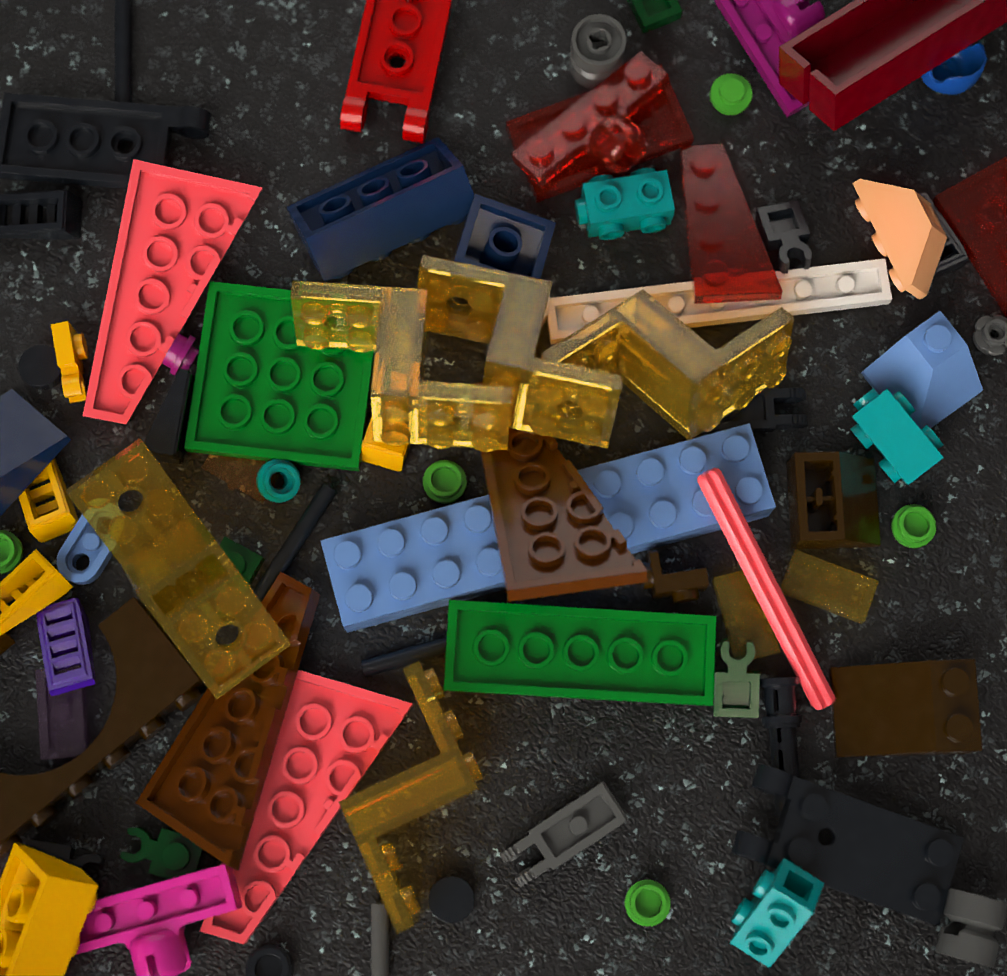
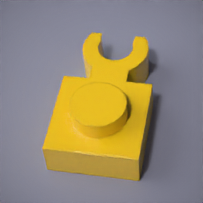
[51,321,88,404]

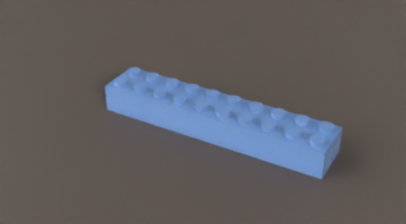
[320,423,776,633]

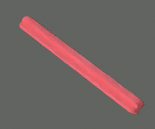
[697,468,835,710]

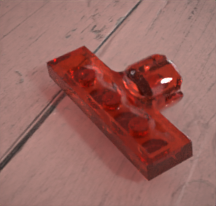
[511,51,670,188]

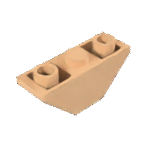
[853,179,947,300]

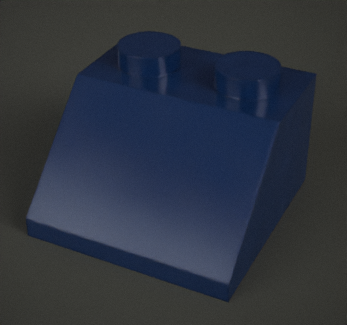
[443,194,556,318]

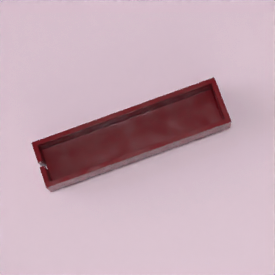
[779,0,1007,131]

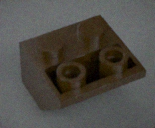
[786,451,881,550]

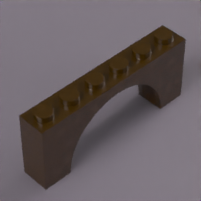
[0,597,207,859]

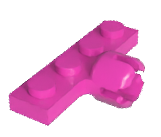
[75,864,243,976]

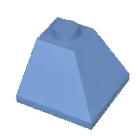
[861,311,983,429]

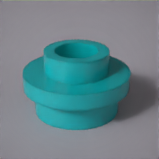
[256,459,301,503]

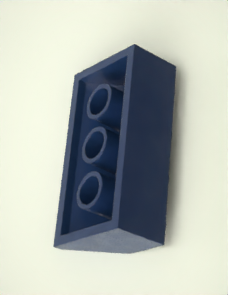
[286,137,474,282]

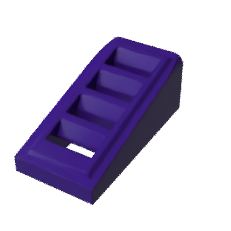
[36,598,96,697]

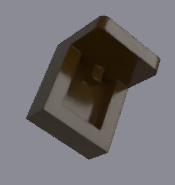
[642,549,709,603]

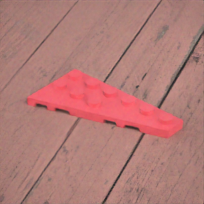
[83,159,263,425]
[200,670,413,945]

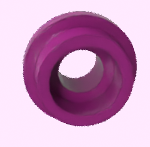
[162,334,199,376]

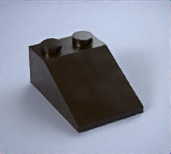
[829,659,983,758]

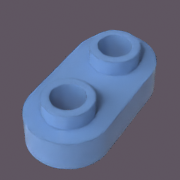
[56,501,128,585]

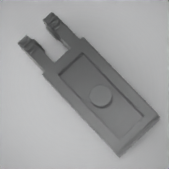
[499,781,629,887]

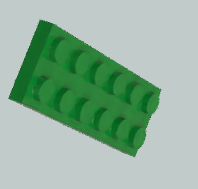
[443,600,716,706]

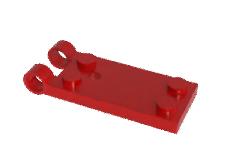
[340,0,453,144]

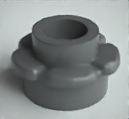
[973,314,1007,356]

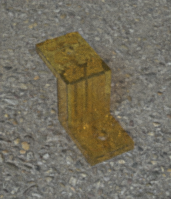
[413,255,624,449]
[291,281,512,452]
[541,289,794,441]
[65,438,292,699]
[339,661,483,934]

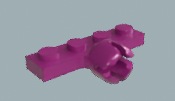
[714,0,826,118]

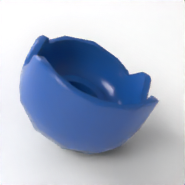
[921,42,988,96]

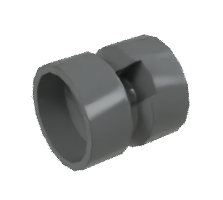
[569,14,627,90]
[935,889,1007,969]

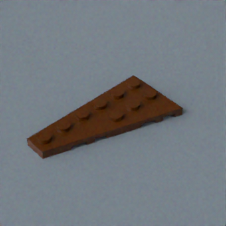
[469,378,648,602]
[136,572,320,871]

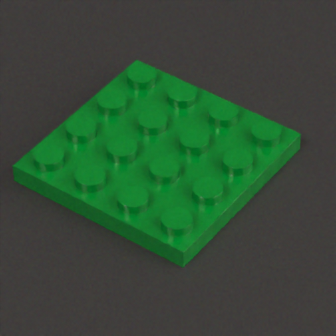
[184,281,382,471]

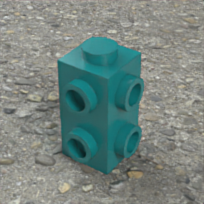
[575,168,675,240]
[850,388,944,485]
[730,858,824,968]

